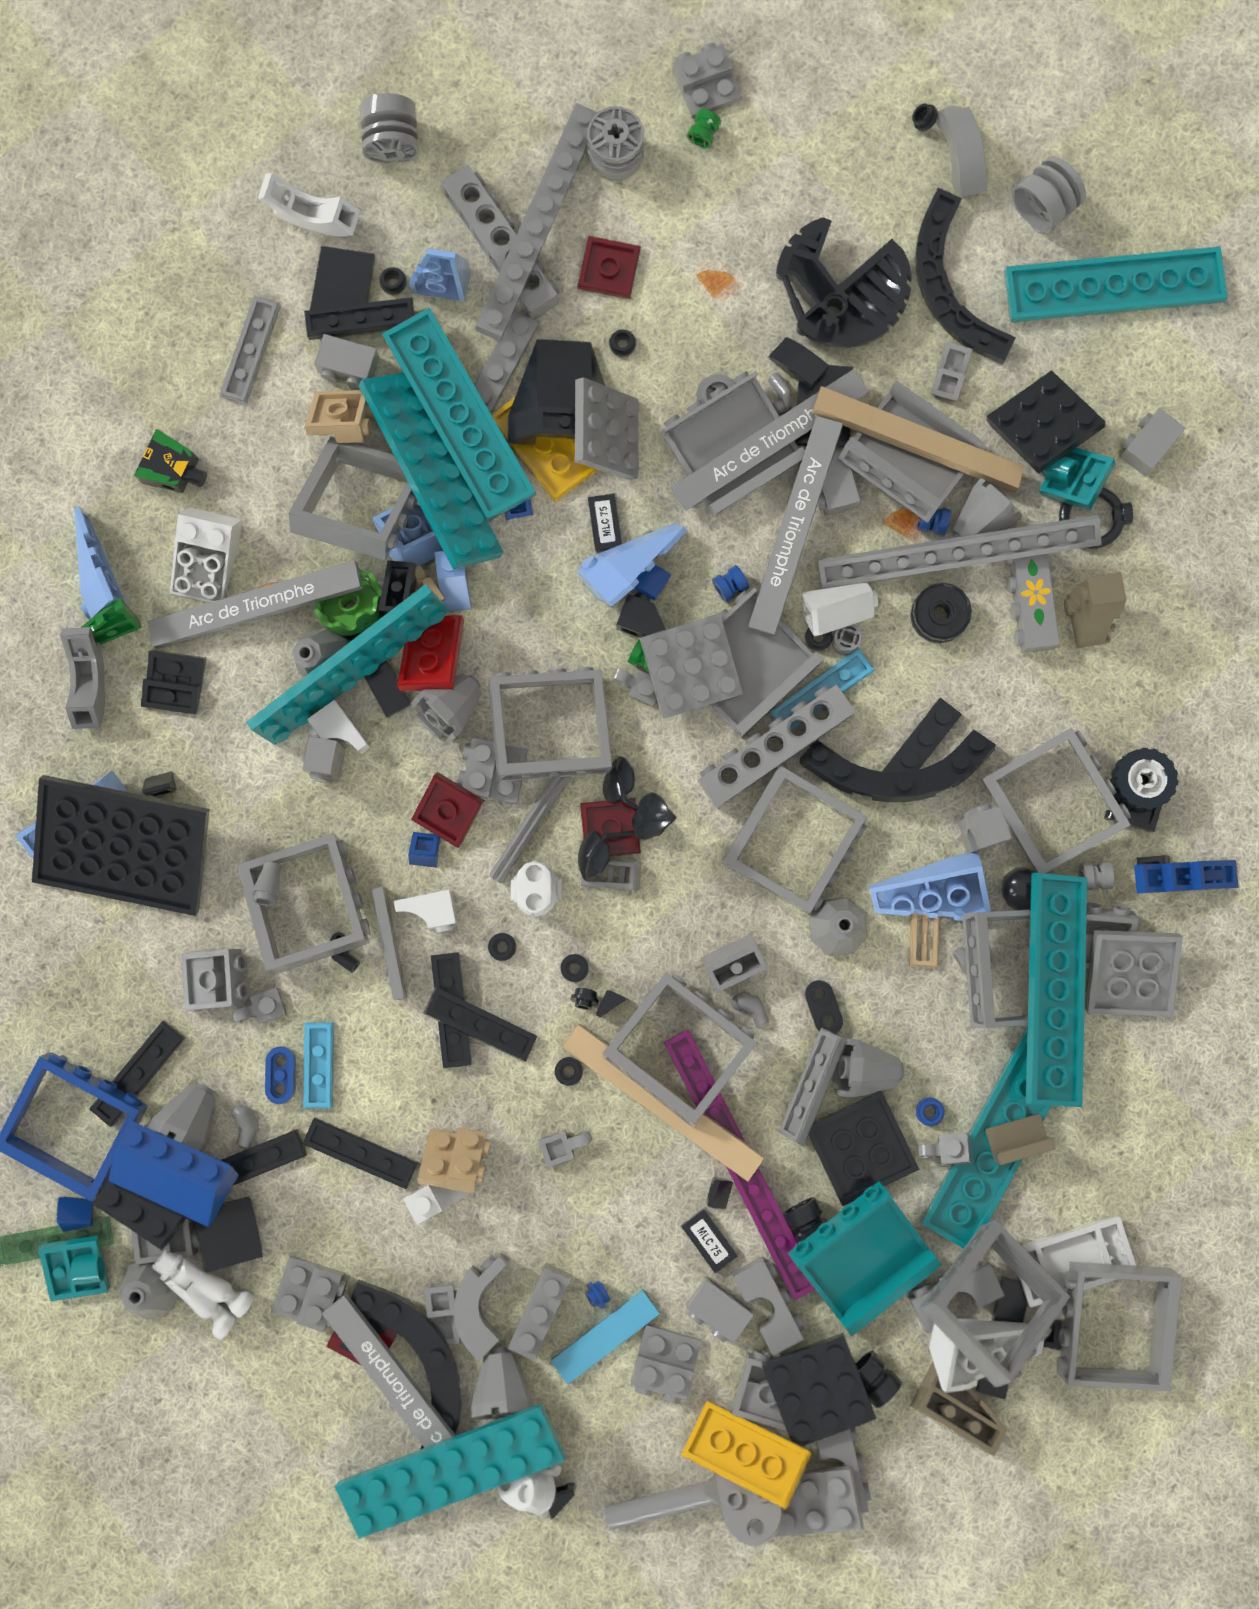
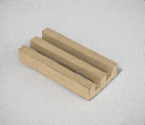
[909,913,940,967]

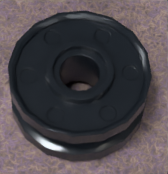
[910,582,972,644]

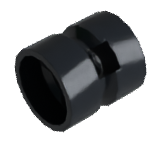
[783,1197,828,1243]
[855,1350,902,1408]

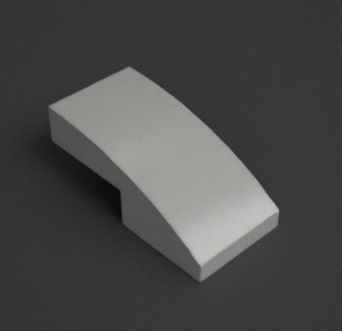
[931,342,973,402]
[425,1285,461,1345]

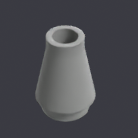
[251,862,281,906]

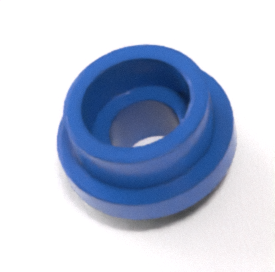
[916,1097,945,1126]
[585,1280,610,1309]

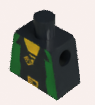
[134,429,207,493]

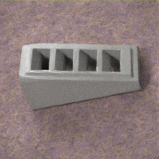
[581,860,642,890]

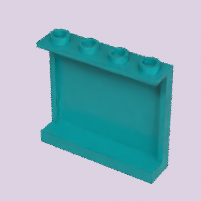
[788,1182,942,1337]

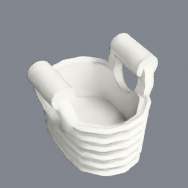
[511,861,562,917]
[497,1464,561,1519]

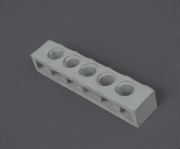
[441,165,560,320]
[698,684,856,809]

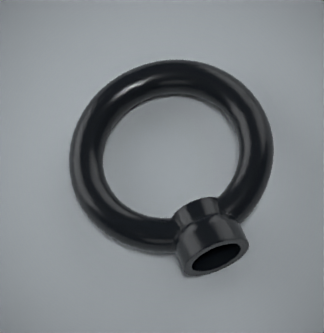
[1059,487,1133,549]

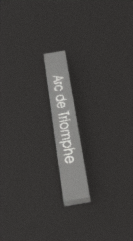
[671,369,868,511]
[748,416,843,636]
[148,560,363,649]
[322,1293,465,1500]

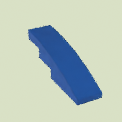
[1134,860,1239,894]

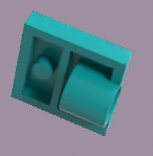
[1039,448,1116,511]
[38,1235,110,1302]

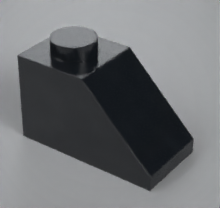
[378,560,416,618]
[616,593,666,638]

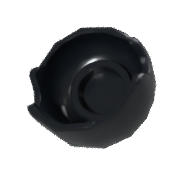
[1001,867,1036,910]

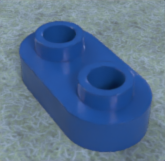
[265,1046,296,1104]

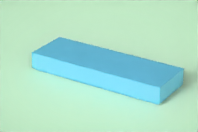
[303,1022,334,1108]

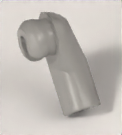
[768,373,792,415]
[731,992,769,1027]
[232,1105,258,1148]

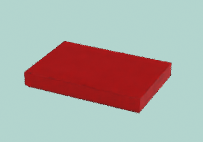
[397,615,464,691]

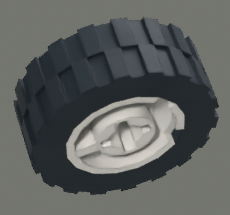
[1110,748,1179,812]

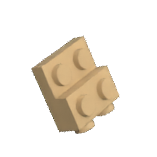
[305,390,375,443]
[418,1128,491,1194]

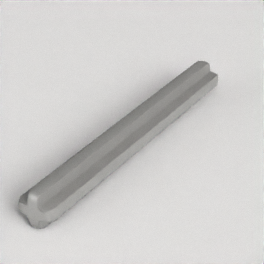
[490,776,571,883]

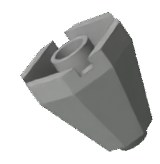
[953,478,1022,538]
[293,628,351,677]
[411,674,482,744]
[809,898,868,956]
[832,1038,904,1098]
[147,1083,216,1153]
[119,1262,179,1320]
[471,1348,534,1420]

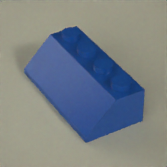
[108,1120,238,1228]

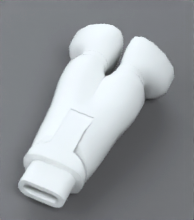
[152,1250,254,1340]

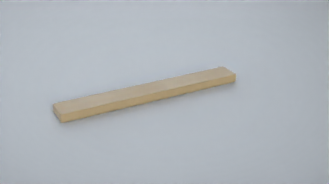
[812,386,1025,493]
[562,1024,765,1181]

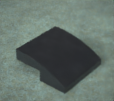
[141,650,207,714]
[194,1196,263,1273]

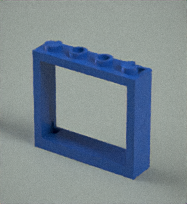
[0,1052,148,1202]

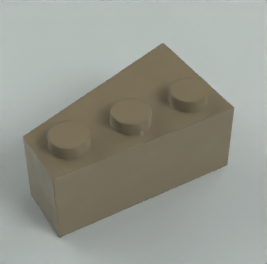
[1064,572,1127,648]
[910,1362,1008,1456]

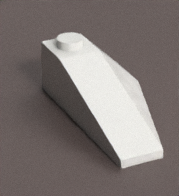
[929,1319,1044,1393]

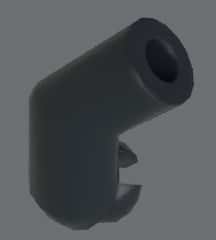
[330,932,360,973]

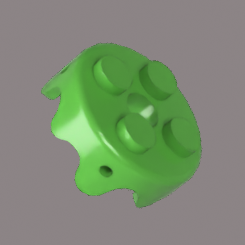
[314,569,382,636]

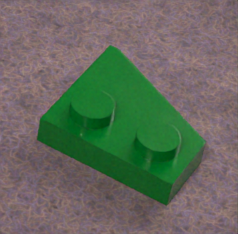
[80,598,142,645]

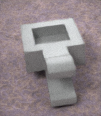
[613,668,657,707]
[232,987,286,1024]
[538,1130,591,1168]
[919,1133,972,1166]

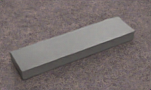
[219,295,281,405]
[372,887,407,1000]
[779,1028,847,1145]

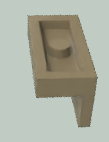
[985,1114,1056,1165]

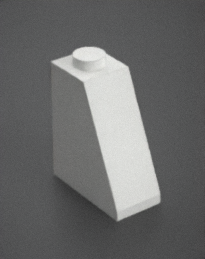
[802,582,878,636]

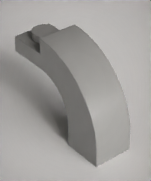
[936,105,987,197]
[60,627,105,729]
[454,1253,509,1361]

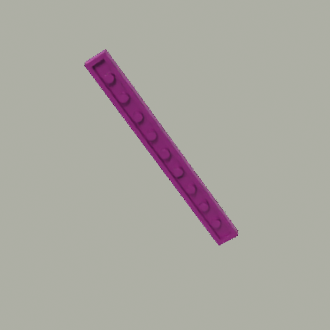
[663,1029,815,1301]

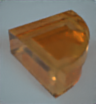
[696,270,735,298]
[883,509,919,537]

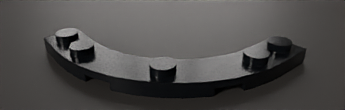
[915,187,1016,365]
[799,729,996,802]
[351,1280,461,1449]

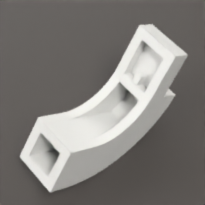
[258,173,361,237]

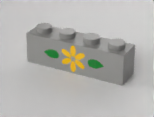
[1004,554,1060,653]

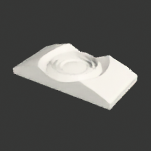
[1019,1216,1136,1308]

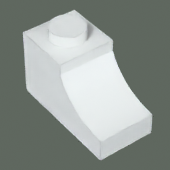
[307,700,371,754]
[394,890,458,933]
[403,1185,470,1225]

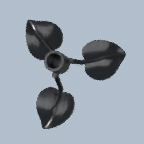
[578,756,677,882]

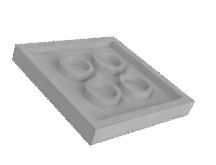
[575,377,639,480]
[639,614,743,719]
[1085,930,1183,1017]

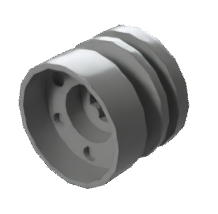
[359,93,419,164]
[587,106,644,180]
[1012,156,1086,233]

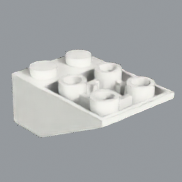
[170,507,242,603]

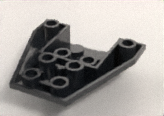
[508,339,605,445]

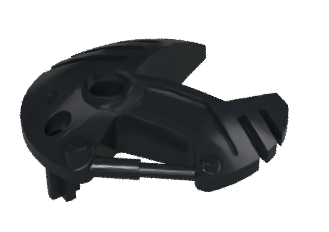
[776,217,912,348]

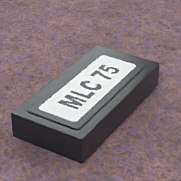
[588,493,622,552]
[681,1208,738,1273]

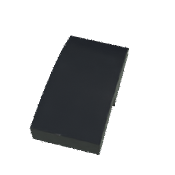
[768,336,829,389]

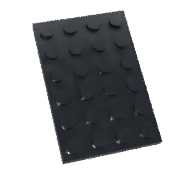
[32,775,210,916]

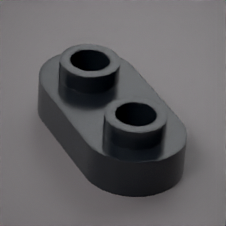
[805,980,843,1034]

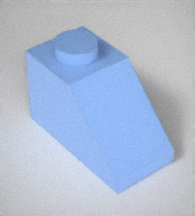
[434,551,471,612]

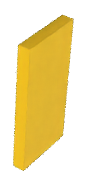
[492,398,598,502]
[681,1401,811,1510]

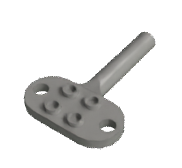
[605,1473,784,1546]

